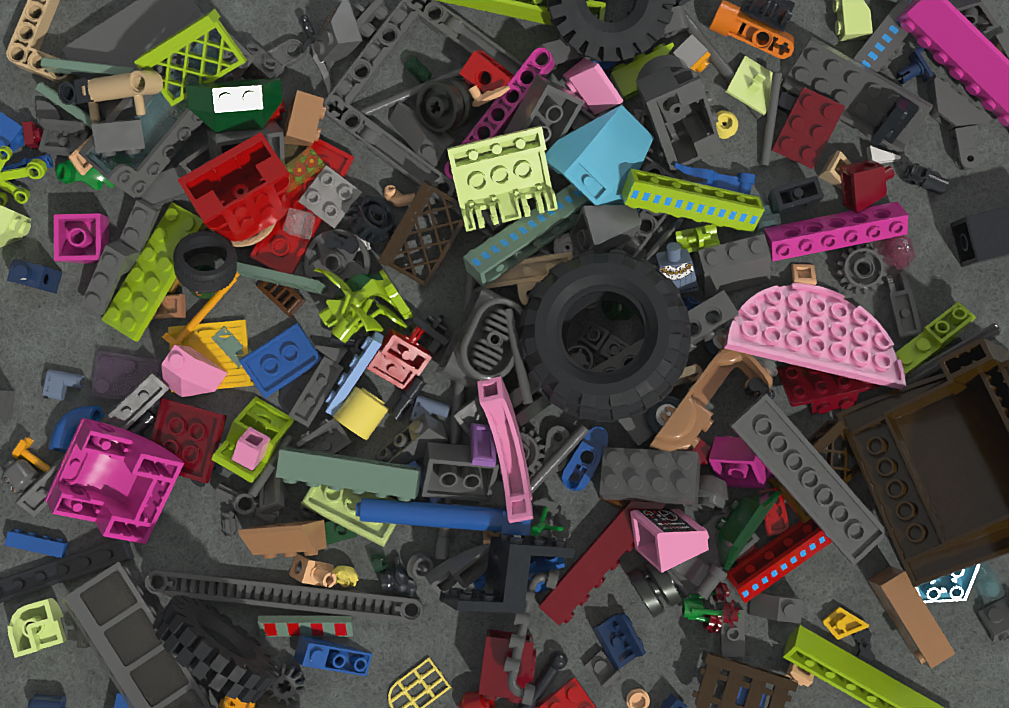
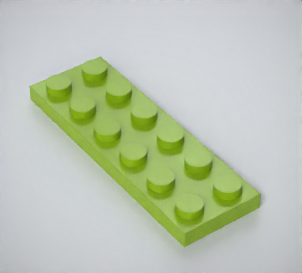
[101,202,207,342]

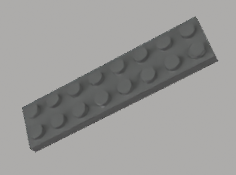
[729,393,889,566]

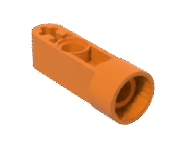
[709,0,795,59]

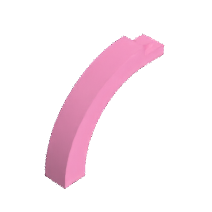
[477,376,533,523]

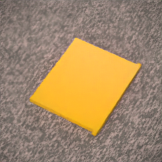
[168,320,254,393]

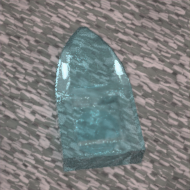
[974,562,1006,604]

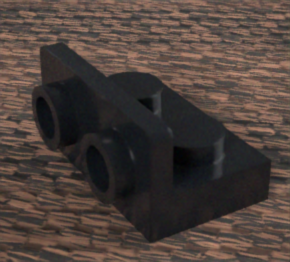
[870,95,919,147]

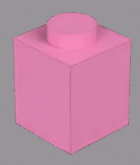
[232,427,270,471]

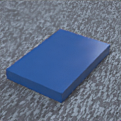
[239,322,322,399]

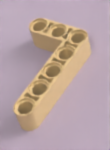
[6,0,76,84]

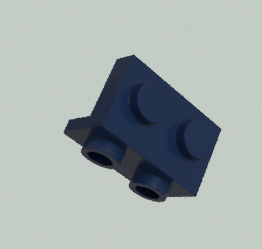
[593,612,646,669]

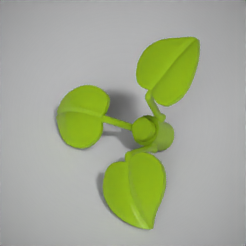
[313,268,408,343]

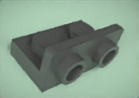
[242,40,284,80]

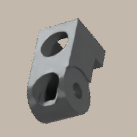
[948,125,980,171]

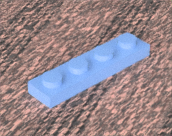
[325,331,384,416]

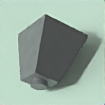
[948,0,999,32]
[569,205,641,254]

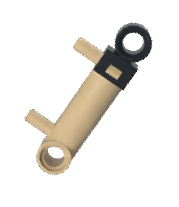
[58,70,163,122]

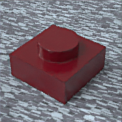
[22,121,43,149]

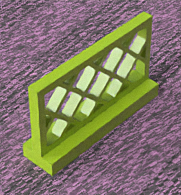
[134,8,247,106]

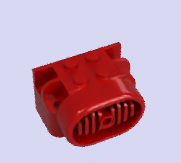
[177,132,290,242]

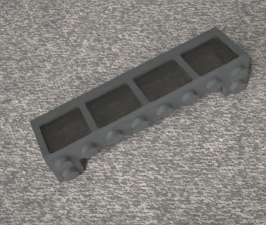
[61,562,216,708]

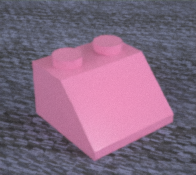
[563,58,623,115]

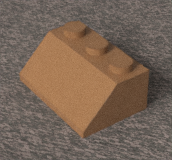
[238,520,327,559]

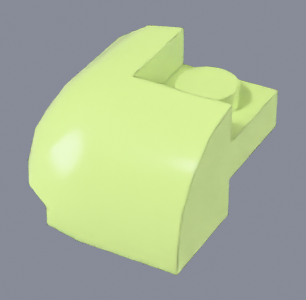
[8,598,67,658]

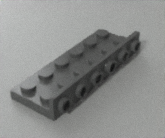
[782,36,933,153]

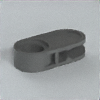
[266,39,305,70]

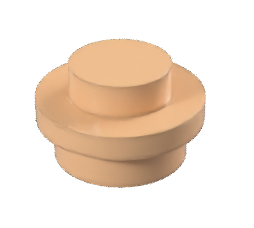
[626,688,650,708]

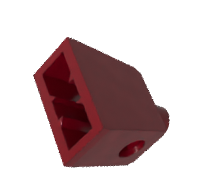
[839,159,895,213]

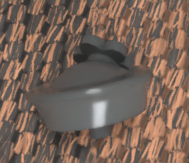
[407,552,433,580]

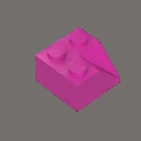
[54,213,109,264]
[709,436,770,489]

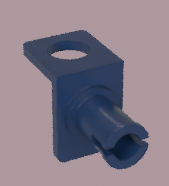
[895,47,933,85]

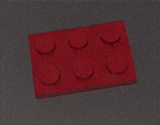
[771,87,846,169]

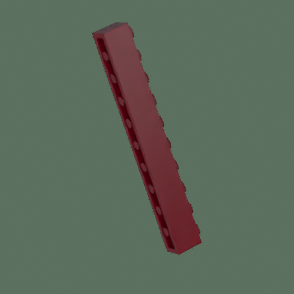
[538,436,712,626]

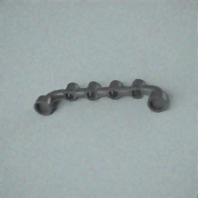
[504,569,559,706]

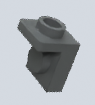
[584,649,621,689]

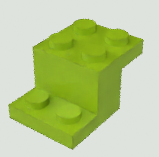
[212,396,294,483]

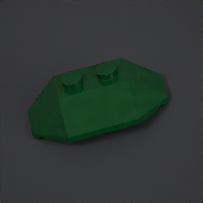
[185,78,282,132]
[715,490,782,571]

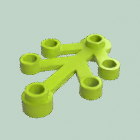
[0,146,47,206]

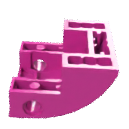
[45,418,184,544]

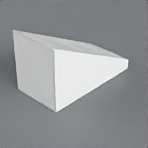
[866,146,901,164]

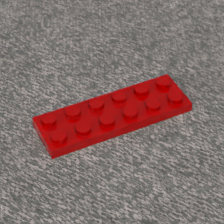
[249,139,355,275]

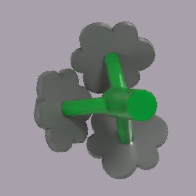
[530,497,572,541]

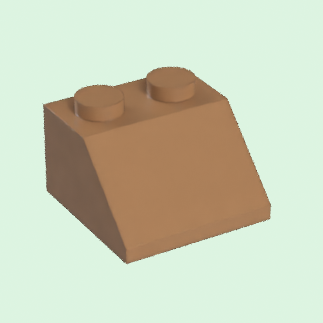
[283,90,326,147]

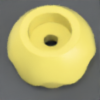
[715,110,738,139]
[331,566,359,588]

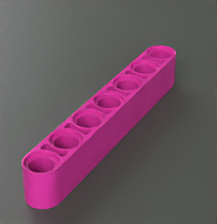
[444,48,555,180]

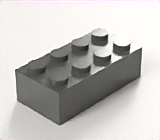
[503,75,584,166]
[599,447,701,505]

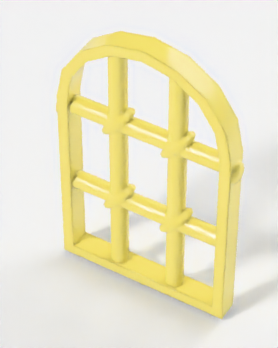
[388,657,451,708]

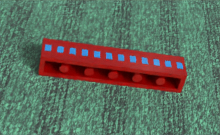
[726,518,832,604]

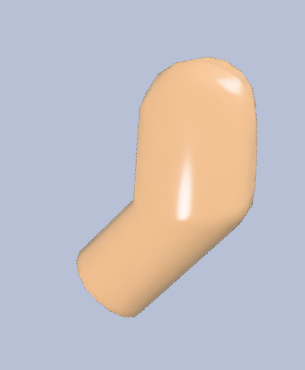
[384,185,415,207]

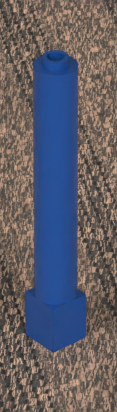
[355,498,531,536]

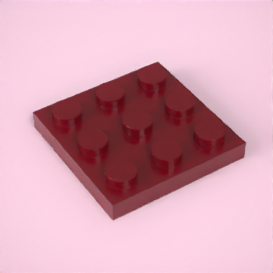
[150,398,227,483]

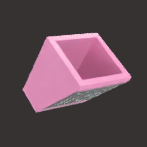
[630,509,709,573]

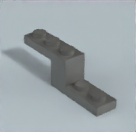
[81,199,160,316]

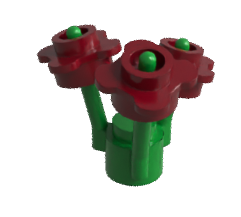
[682,581,741,633]

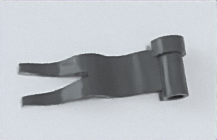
[672,556,728,600]

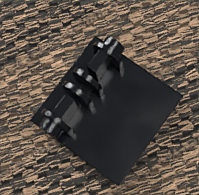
[742,0,795,32]

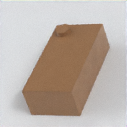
[867,566,956,669]

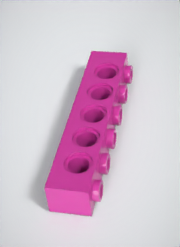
[764,201,908,262]

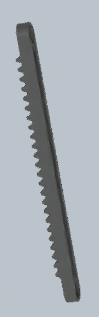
[145,569,424,622]

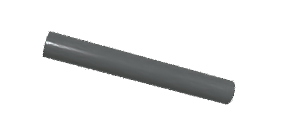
[248,434,294,498]

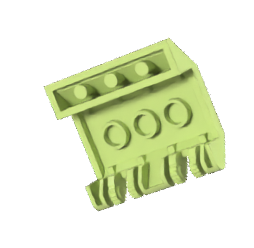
[447,126,558,232]

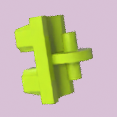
[674,224,720,253]

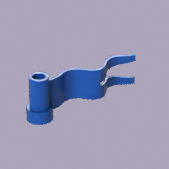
[674,163,756,195]

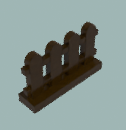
[692,650,798,708]

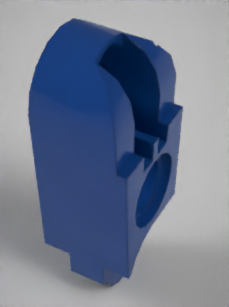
[561,426,609,491]

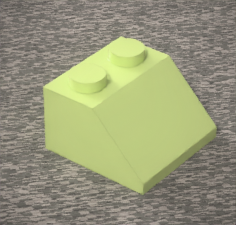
[0,205,31,248]

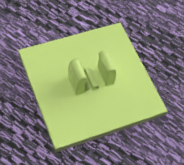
[726,56,783,115]

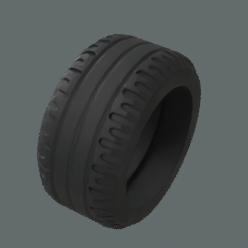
[173,231,237,294]

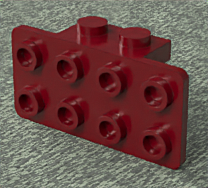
[778,364,880,415]

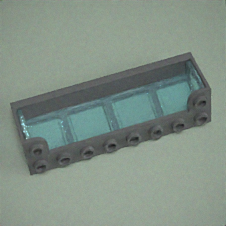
[78,9,255,200]

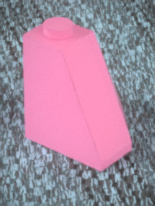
[161,345,228,397]

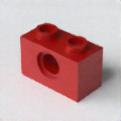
[459,49,515,102]

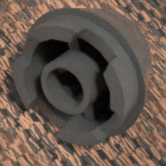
[687,474,730,515]

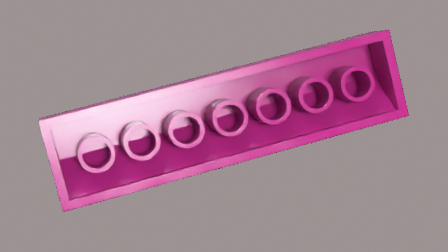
[897,0,1009,128]

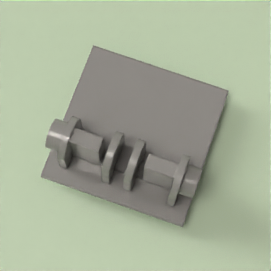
[298,165,362,229]

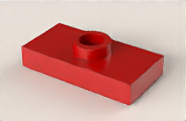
[757,487,790,536]

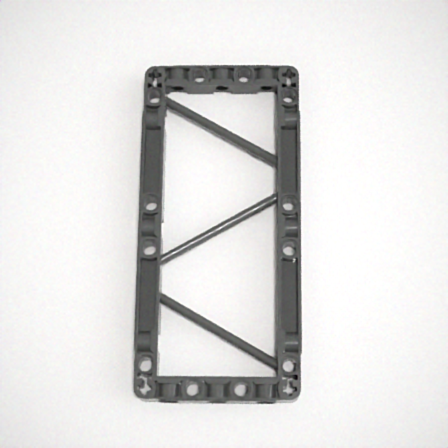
[323,0,677,311]

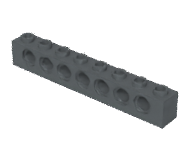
[590,290,739,372]

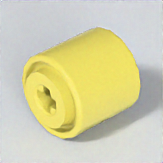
[333,386,388,440]

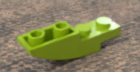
[895,301,976,377]

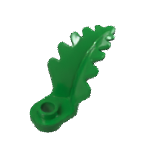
[56,154,135,190]

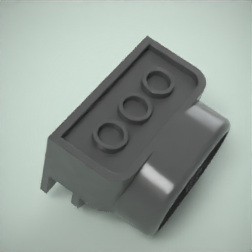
[635,55,723,172]
[435,286,523,393]

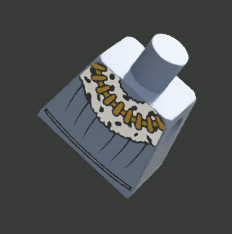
[654,242,698,293]

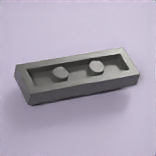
[288,356,345,428]

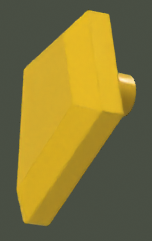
[821,606,869,640]

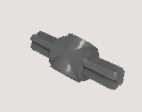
[214,483,280,523]

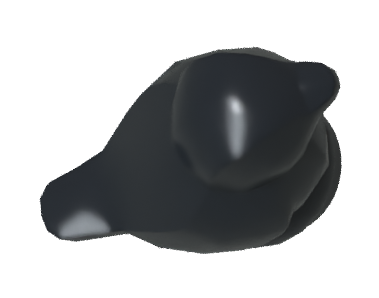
[380,555,418,597]

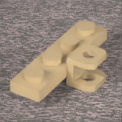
[484,251,572,305]

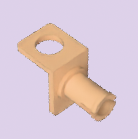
[289,554,336,587]

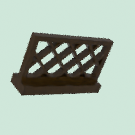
[378,179,464,288]
[766,420,861,523]

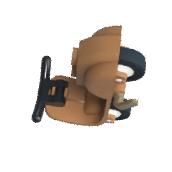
[646,321,778,451]

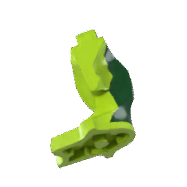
[318,269,414,328]

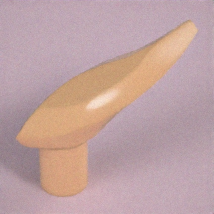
[469,86,510,107]

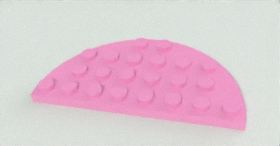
[724,283,906,390]

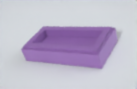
[470,423,496,467]

